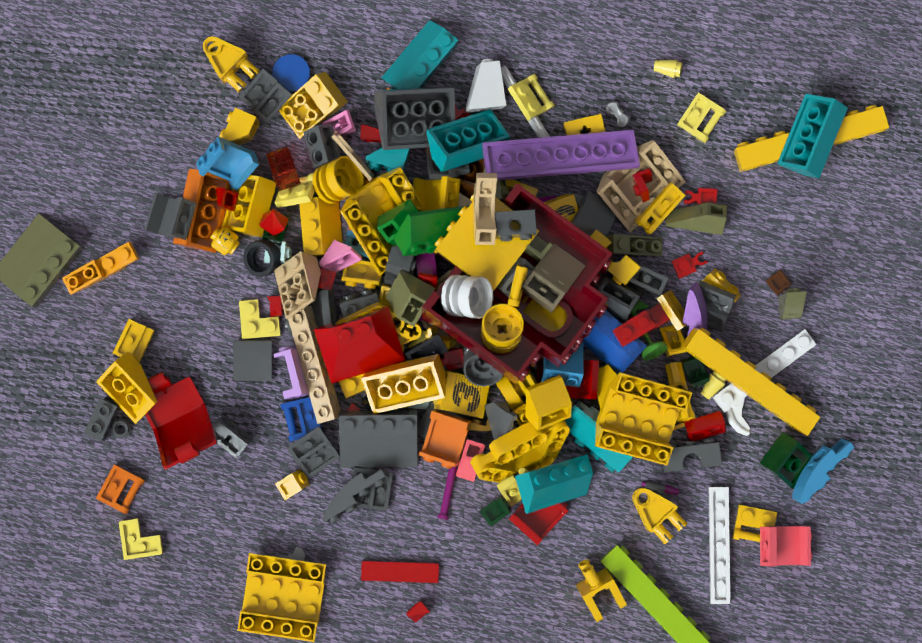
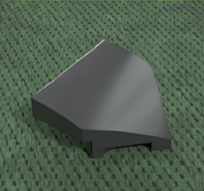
[484,401,517,440]

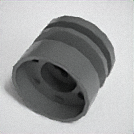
[463,346,503,387]

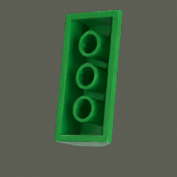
[394,205,470,256]

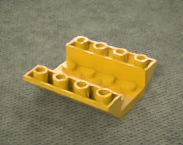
[340,167,426,275]
[595,372,692,465]
[237,553,326,642]

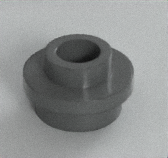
[112,419,131,439]

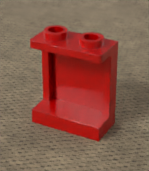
[508,502,568,545]

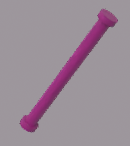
[437,466,457,520]

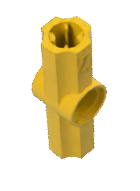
[665,362,694,422]

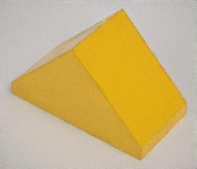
[660,325,687,357]

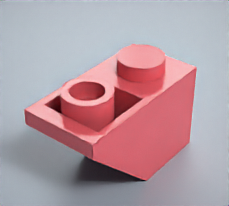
[456,439,485,482]

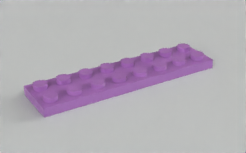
[482,130,640,181]

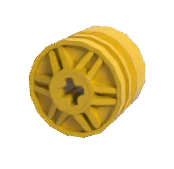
[313,156,364,204]
[481,304,524,354]
[495,371,538,411]

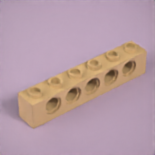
[288,306,341,424]

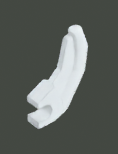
[725,398,750,436]

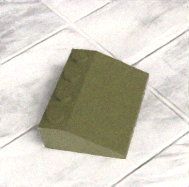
[0,213,83,308]

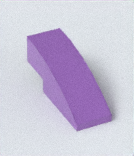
[682,282,708,336]

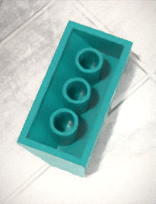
[381,20,459,89]
[777,94,848,179]
[426,109,510,172]
[565,405,633,473]
[515,454,593,514]

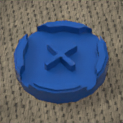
[272,54,310,92]

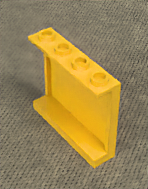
[434,194,539,291]

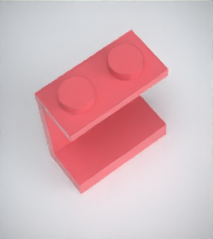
[760,526,812,567]

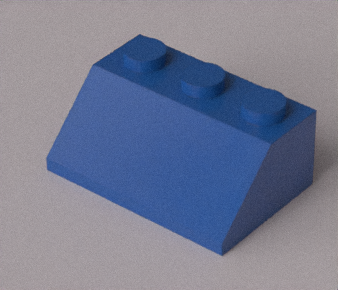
[583,311,646,374]

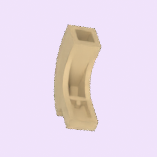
[473,173,497,245]

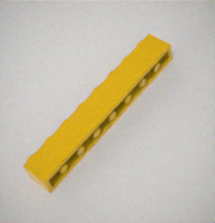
[734,105,889,172]
[681,327,820,436]

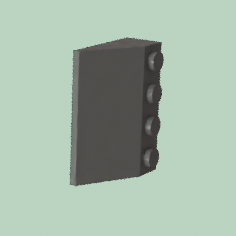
[374,86,455,150]
[339,410,417,468]

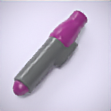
[642,481,679,496]

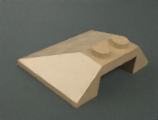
[596,140,686,233]

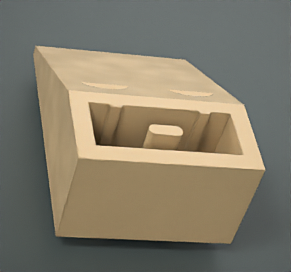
[274,251,321,319]

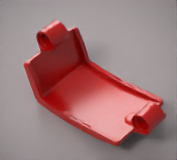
[145,371,217,470]

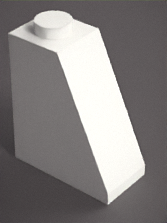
[465,59,506,113]

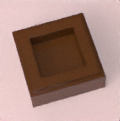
[765,269,792,296]

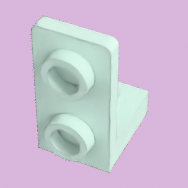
[264,241,292,264]

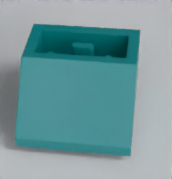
[365,148,410,172]

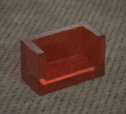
[266,146,301,191]

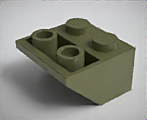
[386,270,435,327]

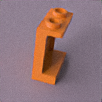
[419,409,472,469]

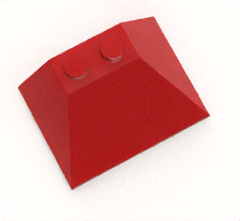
[314,306,406,384]

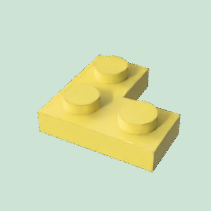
[239,299,281,339]
[119,519,163,560]

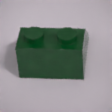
[760,432,813,489]

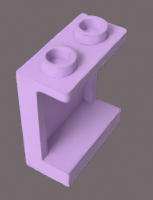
[274,346,309,399]

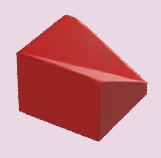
[216,187,239,211]
[259,209,289,236]
[267,296,284,317]
[406,601,430,623]

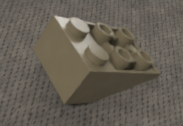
[521,244,585,313]

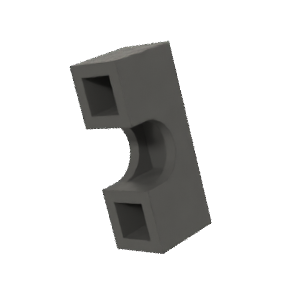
[383,246,416,286]
[662,439,722,472]

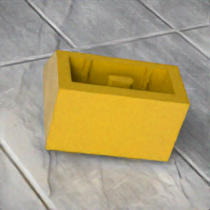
[219,108,260,145]
[525,375,572,431]

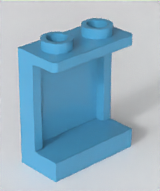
[196,137,259,190]
[542,342,584,387]

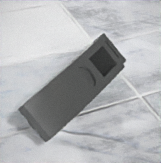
[322,469,390,524]

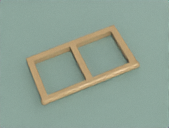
[332,131,374,181]

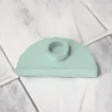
[575,401,599,422]

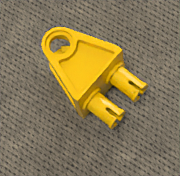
[203,36,260,93]
[632,488,687,545]
[576,559,627,622]

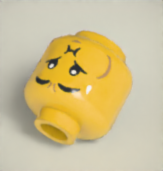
[210,227,240,255]

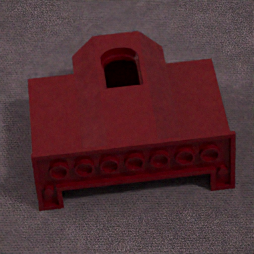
[422,183,613,384]

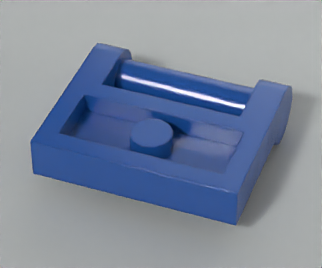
[280,397,322,442]

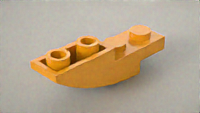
[62,242,140,295]

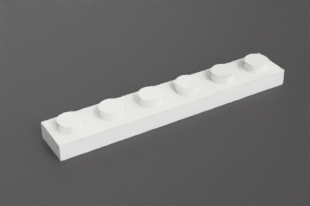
[712,329,817,413]
[708,487,730,604]

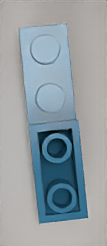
[792,438,855,504]

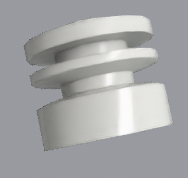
[441,275,493,319]

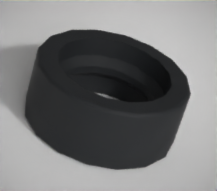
[243,240,281,277]

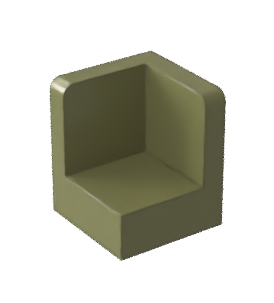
[524,235,553,263]

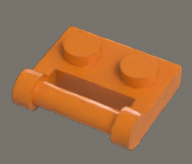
[96,464,145,514]

